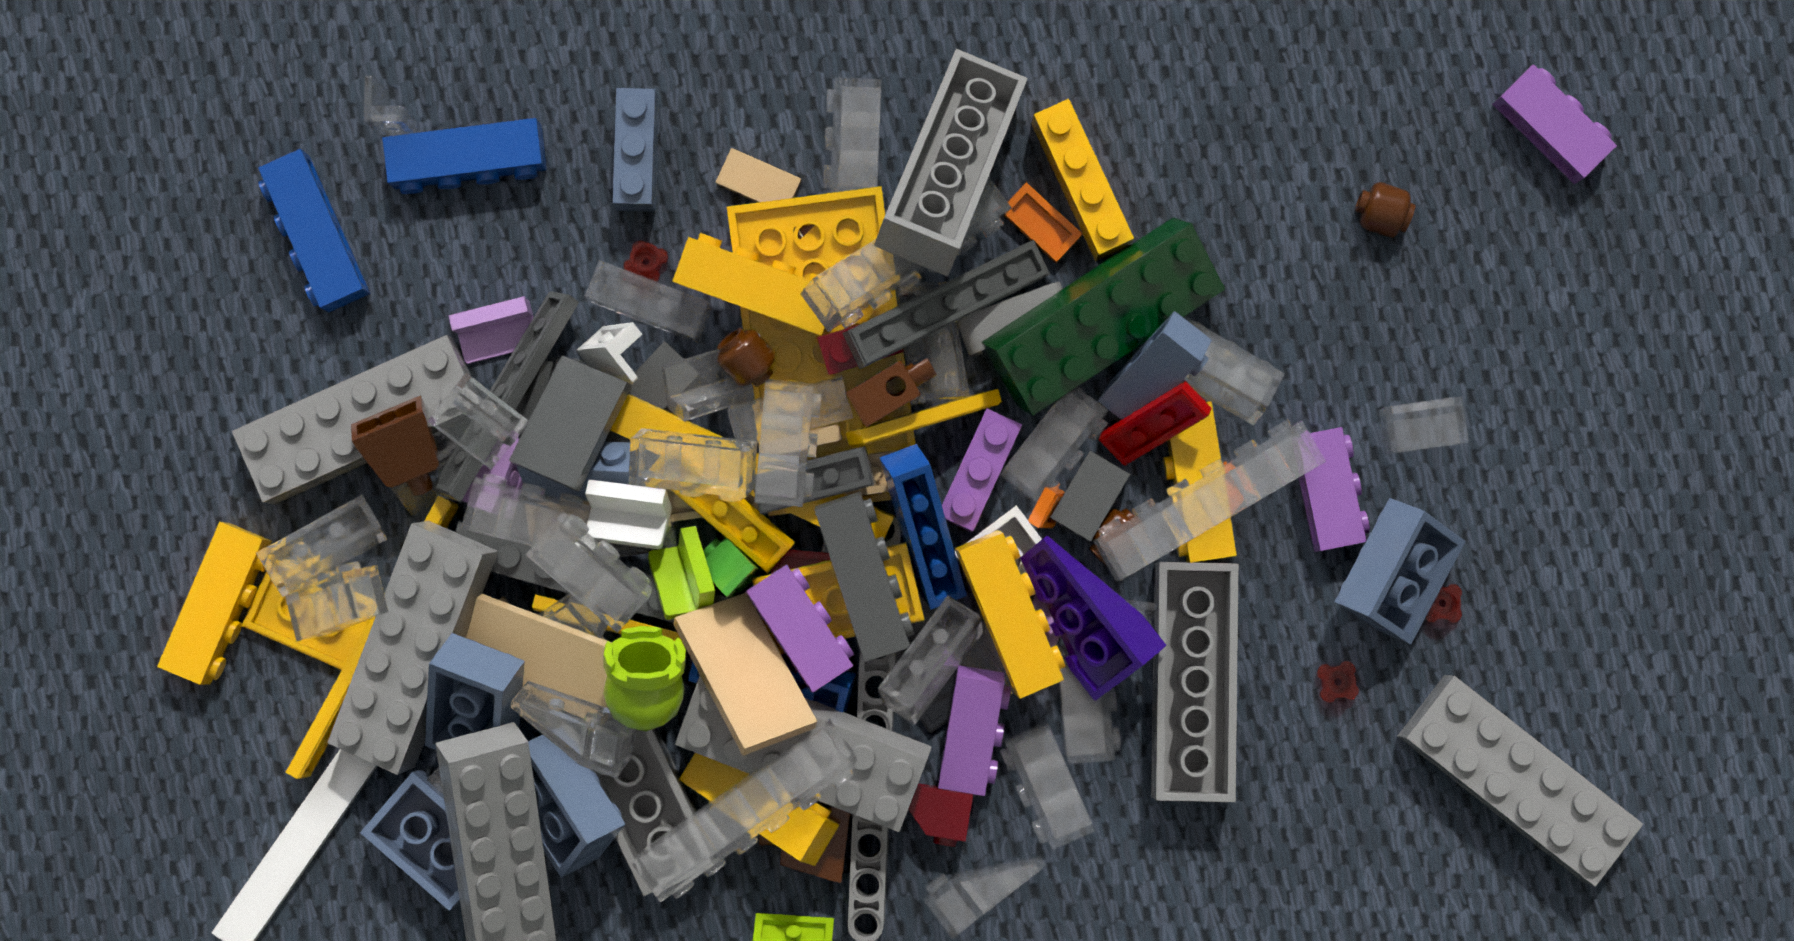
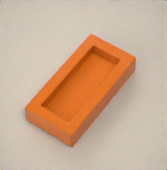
[1000,182,1083,263]

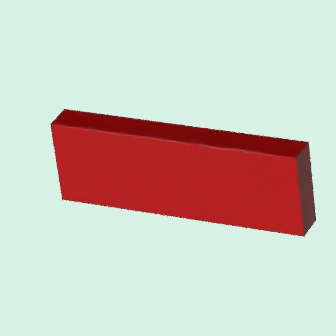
[1098,381,1212,466]

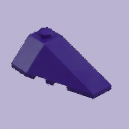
[1020,536,1167,701]

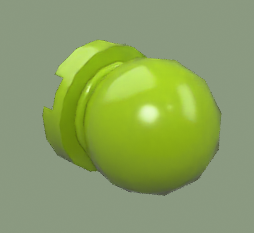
[603,626,686,732]

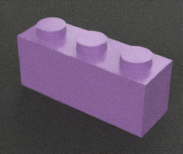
[1492,64,1617,185]
[942,408,1022,533]
[1290,427,1370,552]
[745,565,854,693]
[938,665,1011,796]

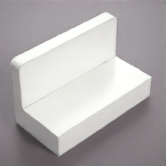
[576,322,642,384]
[584,480,672,549]

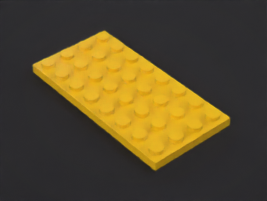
[727,186,915,516]

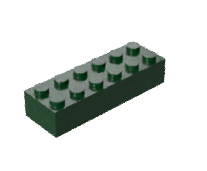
[981,217,1225,416]

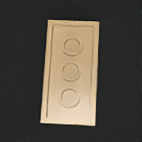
[673,593,817,756]
[466,594,612,724]

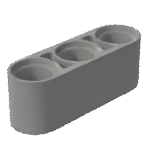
[956,282,1063,357]

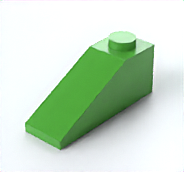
[703,538,762,598]

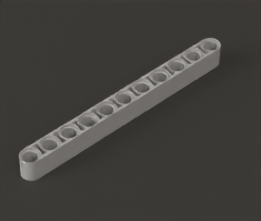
[848,517,902,941]

